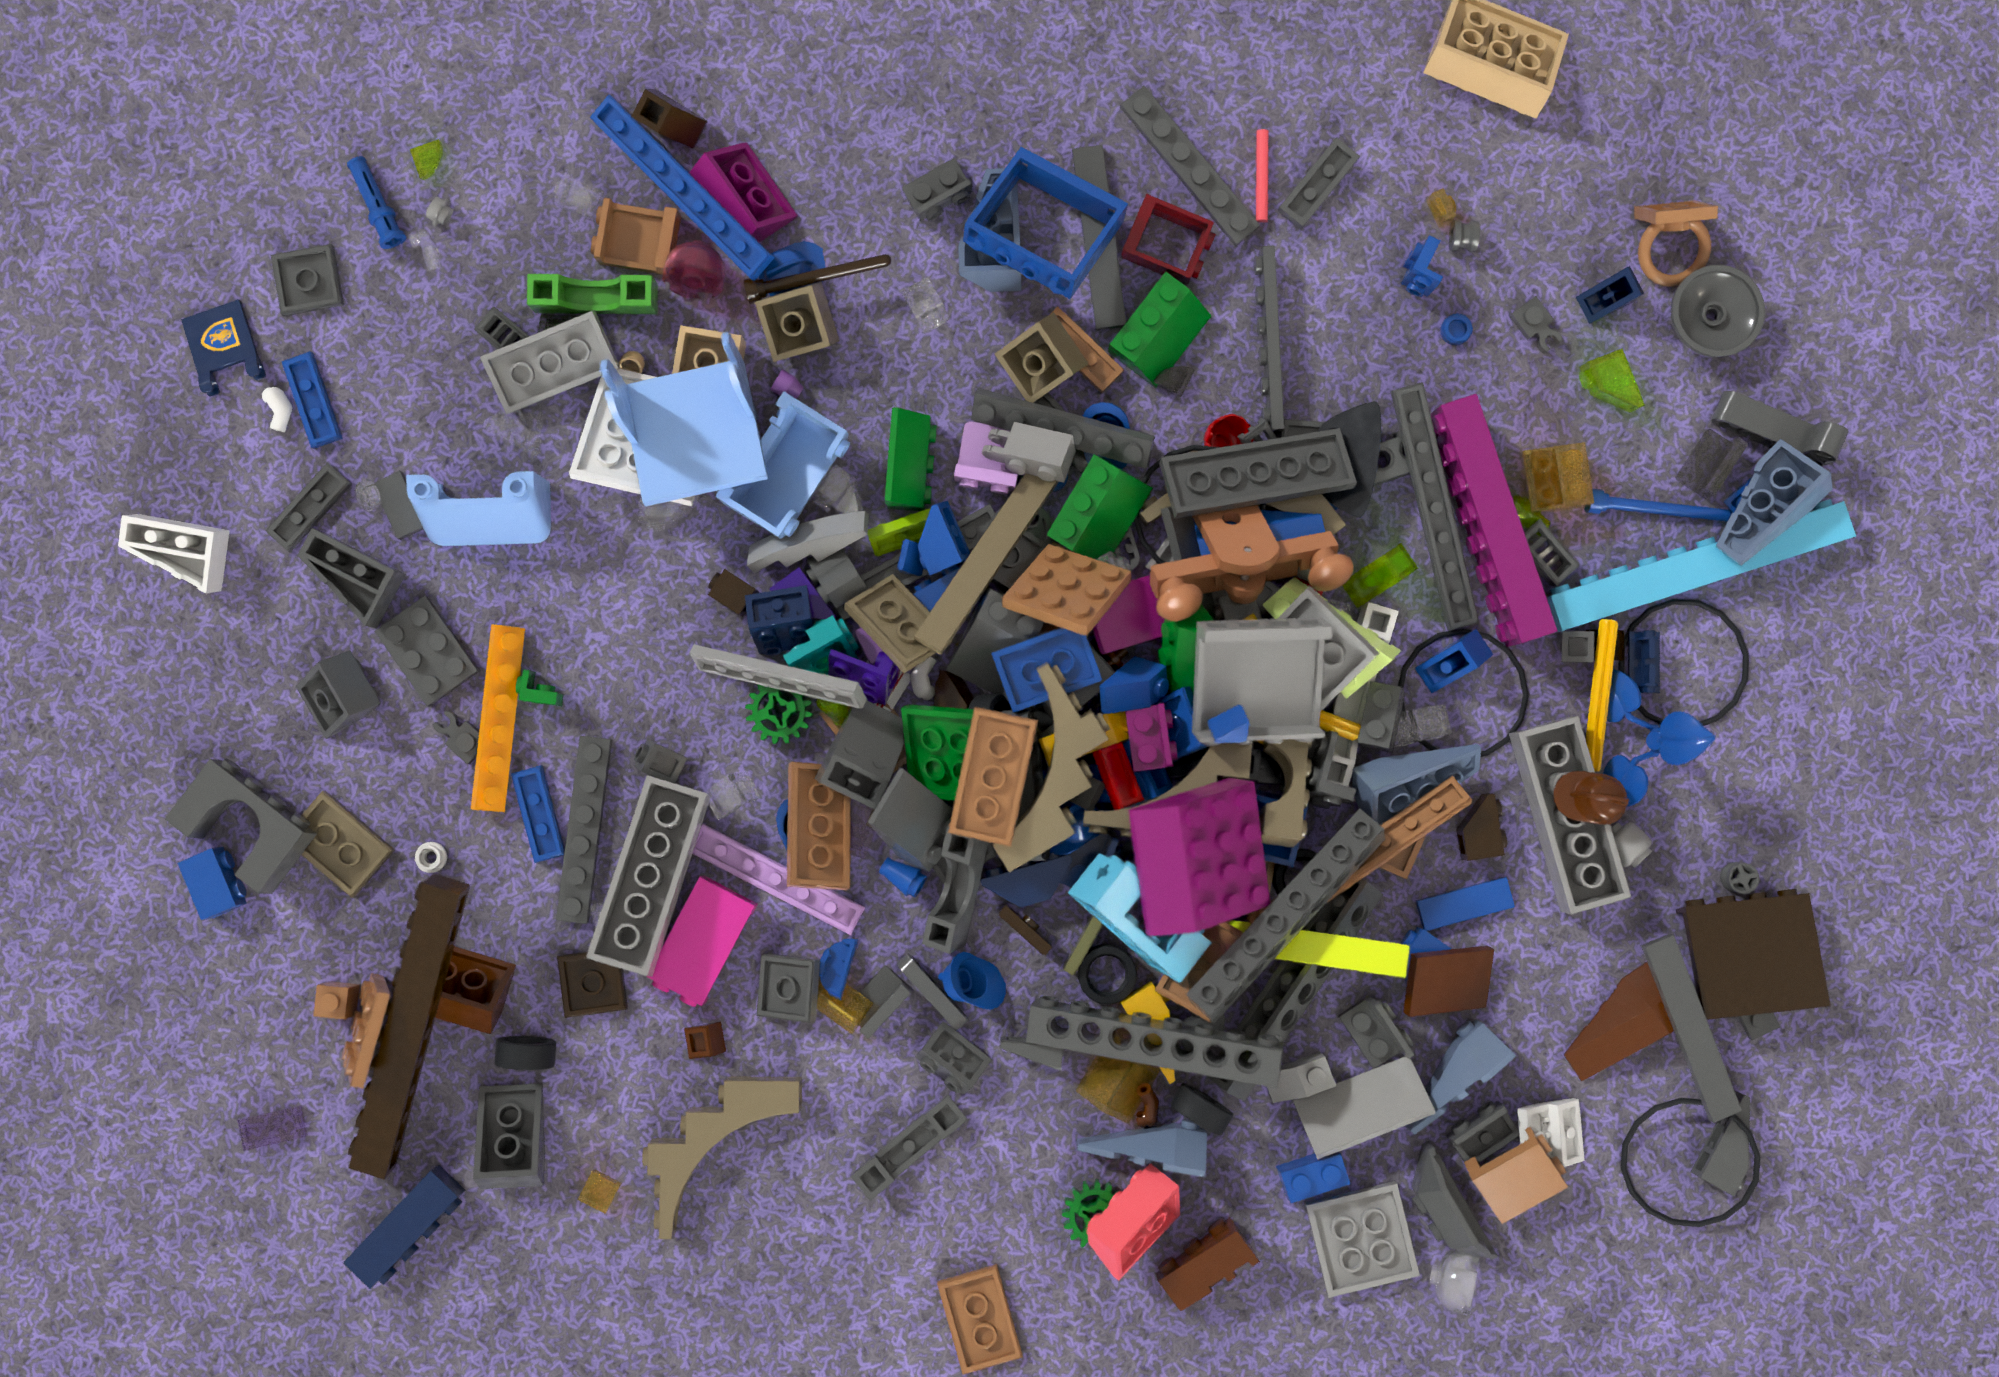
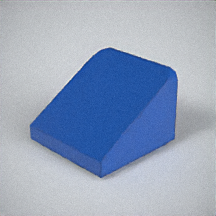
[897,539,924,577]
[1207,705,1249,743]

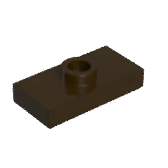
[999,904,1052,955]

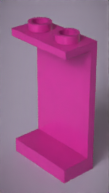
[647,875,758,1007]

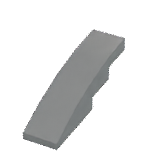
[747,511,869,573]

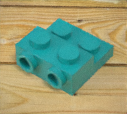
[783,615,860,675]

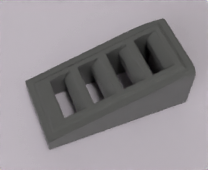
[474,307,529,349]
[1524,519,1580,586]
[1000,1036,1063,1070]

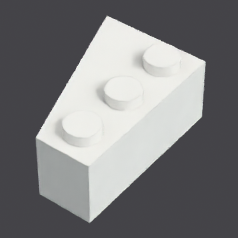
[118,514,230,593]

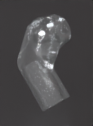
[409,228,442,270]

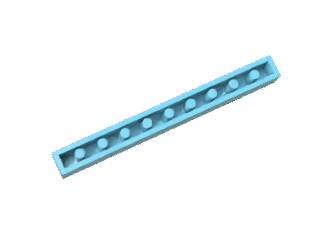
[1546,499,1856,633]

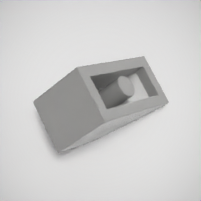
[1267,1051,1336,1103]

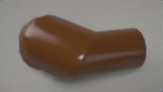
[1136,1083,1159,1128]

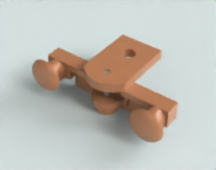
[1150,505,1354,621]

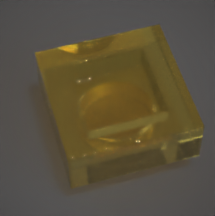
[1426,188,1456,228]
[578,1169,622,1214]

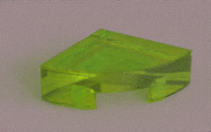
[410,139,443,181]

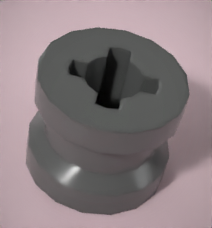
[1449,220,1480,252]
[1720,862,1760,894]

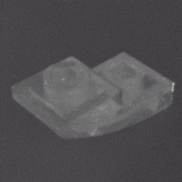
[1394,704,1452,747]

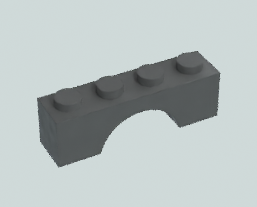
[922,825,988,954]

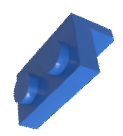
[1400,235,1443,297]

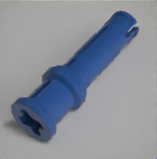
[347,156,407,249]

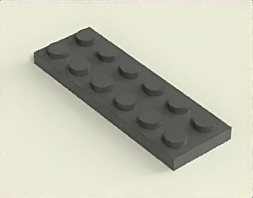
[1159,428,1357,519]

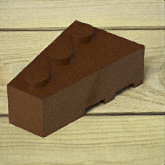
[1156,1217,1260,1311]

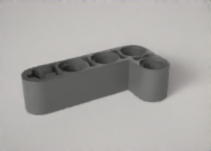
[1711,391,1849,466]

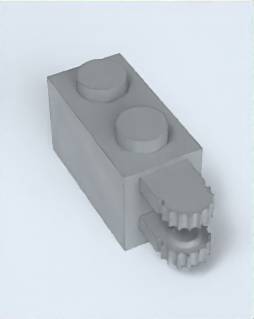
[982,422,1076,482]

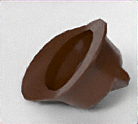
[1553,771,1629,825]

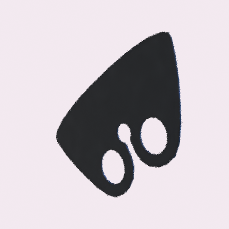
[1318,401,1381,518]

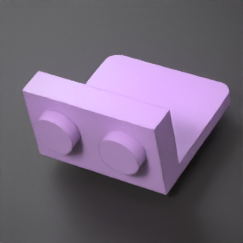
[954,421,1018,494]

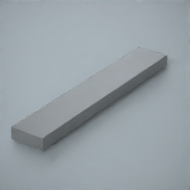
[690,644,867,709]

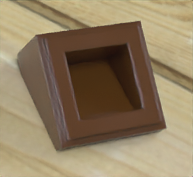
[684,1022,726,1059]

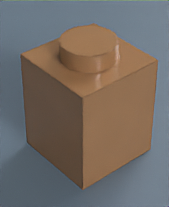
[313,981,360,1019]

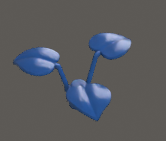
[1603,669,1716,808]

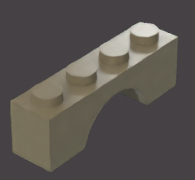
[1258,739,1313,848]

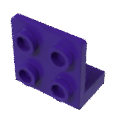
[828,650,900,706]

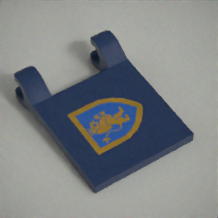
[181,299,266,397]

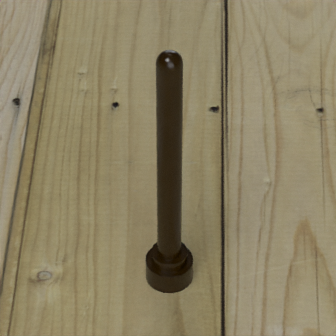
[744,254,891,304]

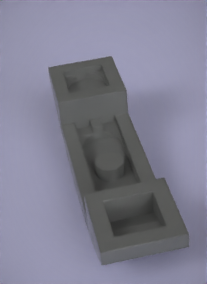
[851,1095,968,1201]

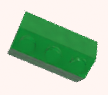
[1108,272,1211,388]
[884,407,937,511]
[1047,454,1153,563]
[1158,604,1214,696]

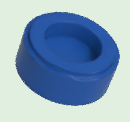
[1440,313,1473,346]

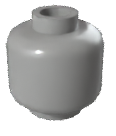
[1611,822,1653,868]

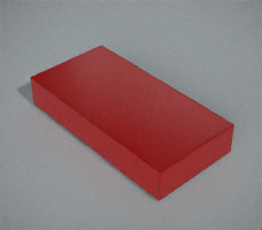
[1092,741,1144,810]

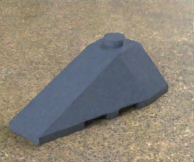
[1716,439,1833,565]
[1352,744,1481,825]
[1405,1020,1516,1135]
[1076,1119,1207,1177]

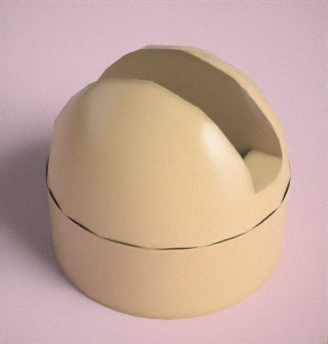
[619,351,645,373]

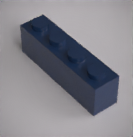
[343,1165,465,1289]

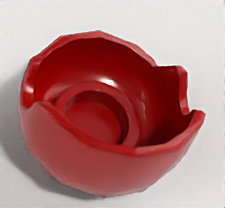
[1203,413,1253,448]

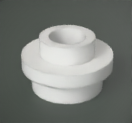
[415,842,447,873]

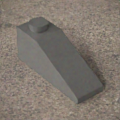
[1690,1090,1750,1196]

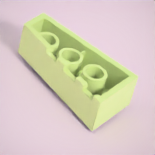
[1263,577,1401,699]

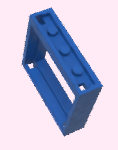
[963,147,1128,299]

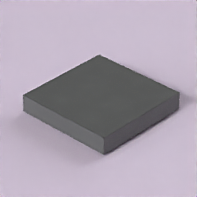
[271,244,344,316]
[757,953,820,1023]

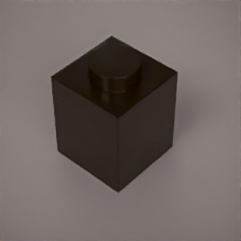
[708,569,759,617]

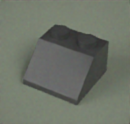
[296,650,381,739]

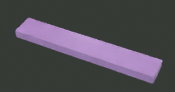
[693,823,865,935]

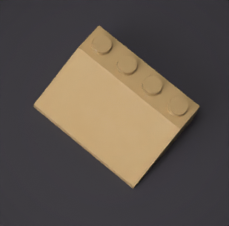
[1423,0,1569,119]

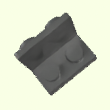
[1338,995,1415,1069]

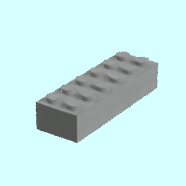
[1509,716,1631,914]
[586,775,711,977]

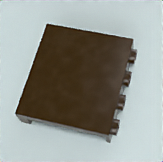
[1676,889,1831,1020]

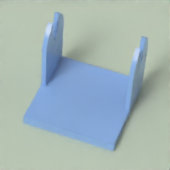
[600,331,768,507]

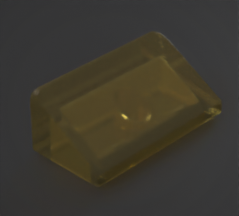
[817,977,874,1034]

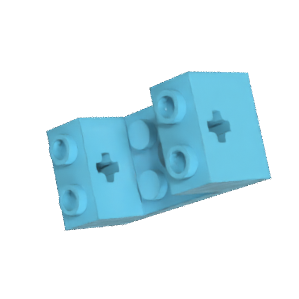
[1068,853,1211,983]

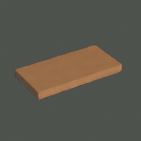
[948,707,1038,847]
[787,762,851,890]

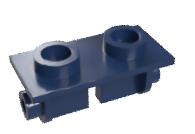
[1628,630,1660,693]

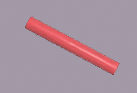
[1256,129,1269,222]

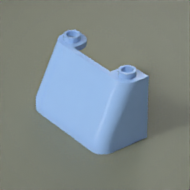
[715,391,850,539]
[407,471,551,546]

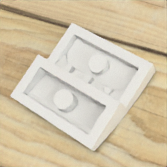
[1517,1098,1585,1167]

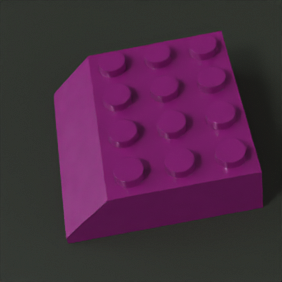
[1128,778,1271,936]

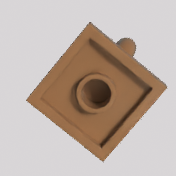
[1634,200,1718,287]

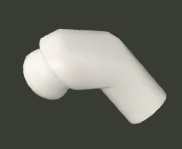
[262,387,292,433]
[910,657,937,701]

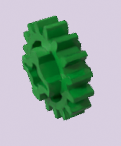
[745,685,813,744]
[1062,1179,1121,1251]

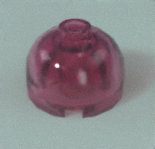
[662,241,725,299]

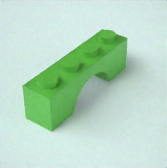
[527,274,658,314]

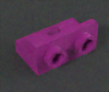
[1125,703,1177,772]

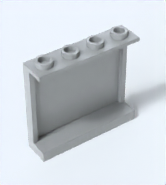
[1192,618,1332,746]

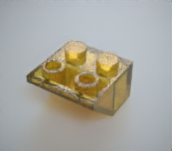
[1522,442,1594,513]

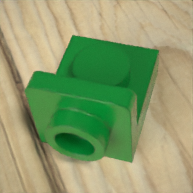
[516,669,564,706]

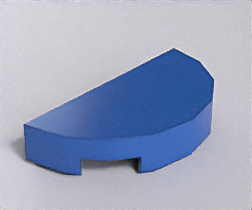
[819,939,858,1000]

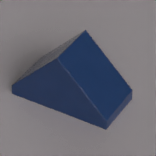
[1576,266,1644,324]

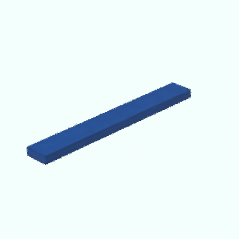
[590,94,775,281]

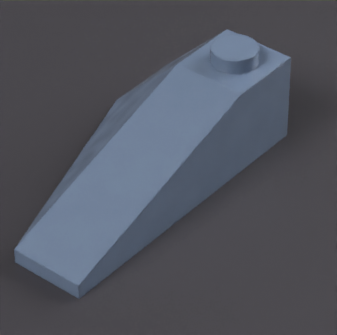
[958,168,1021,292]

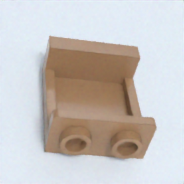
[591,198,681,276]
[1464,1127,1568,1224]

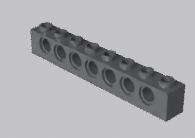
[1186,808,1385,1023]
[1205,879,1383,1101]
[1026,996,1285,1088]

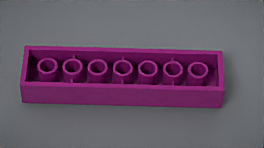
[1431,393,1558,647]

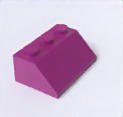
[690,142,798,242]

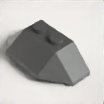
[1411,1141,1498,1260]

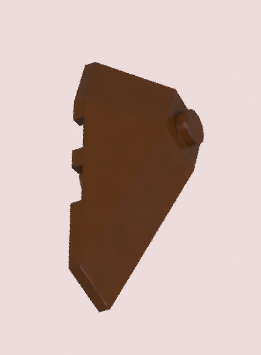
[1563,962,1674,1081]

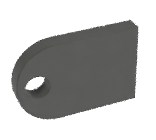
[987,506,1052,591]

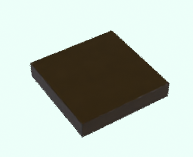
[557,952,628,1018]

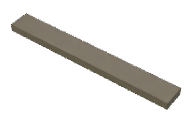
[914,458,1074,655]

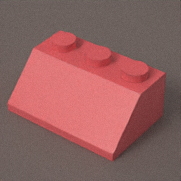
[1087,1164,1181,1281]

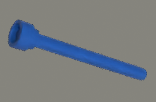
[1584,488,1732,522]

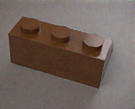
[436,946,516,1034]

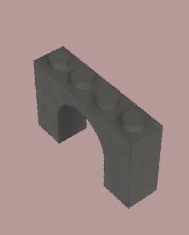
[165,758,317,894]

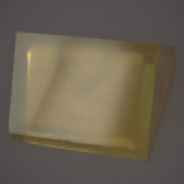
[1075,1055,1160,1123]

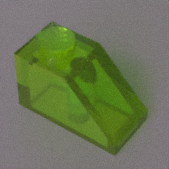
[1579,348,1645,413]
[1342,543,1418,608]

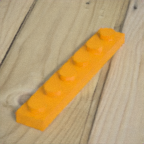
[471,624,525,812]

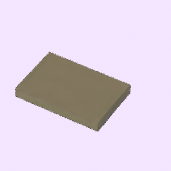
[844,574,953,673]
[301,791,395,898]

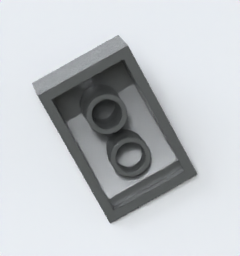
[946,587,1044,694]
[868,768,953,872]
[473,1083,545,1189]

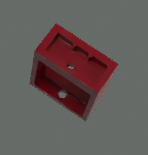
[1121,194,1216,286]

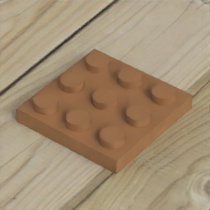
[1002,544,1131,636]
[341,973,390,1088]

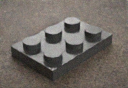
[374,596,480,707]

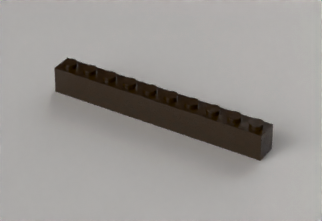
[348,873,471,1180]

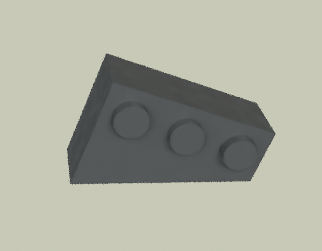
[297,528,406,629]

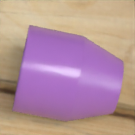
[770,369,804,399]

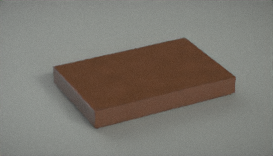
[1403,945,1494,1017]

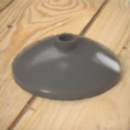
[1671,265,1765,358]

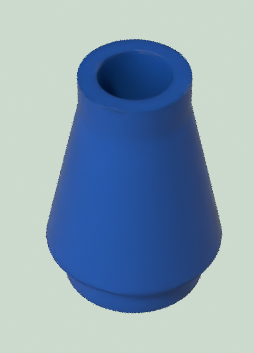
[879,857,927,898]

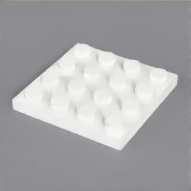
[569,369,695,506]

